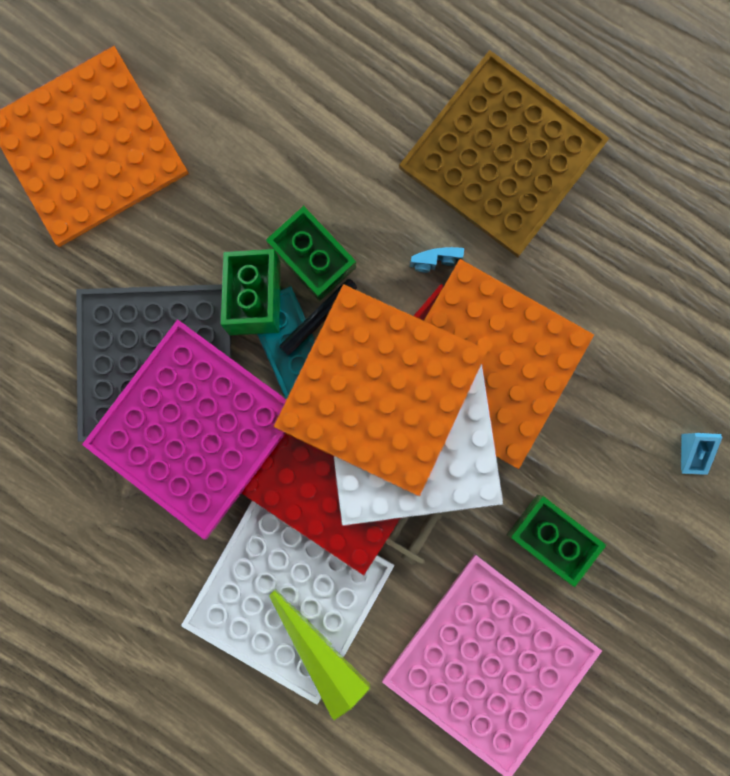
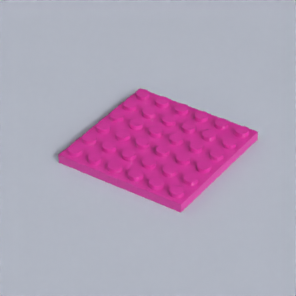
[82,319,286,540]

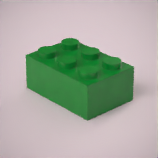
[266,205,357,301]
[221,249,281,335]
[506,494,607,587]

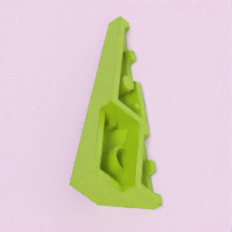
[269,589,370,720]

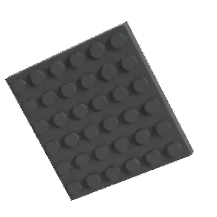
[76,284,232,442]

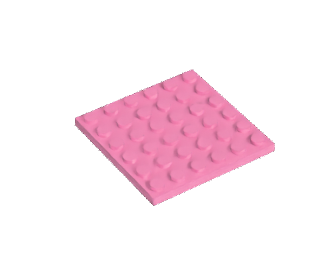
[382,554,602,776]

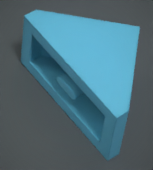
[681,433,722,475]

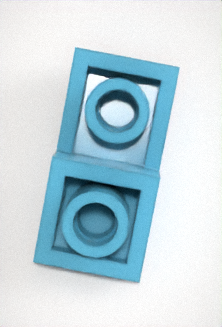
[410,247,464,273]

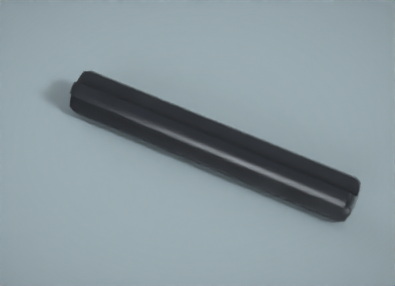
[280,279,357,355]

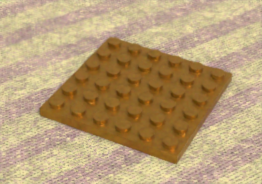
[399,50,610,258]

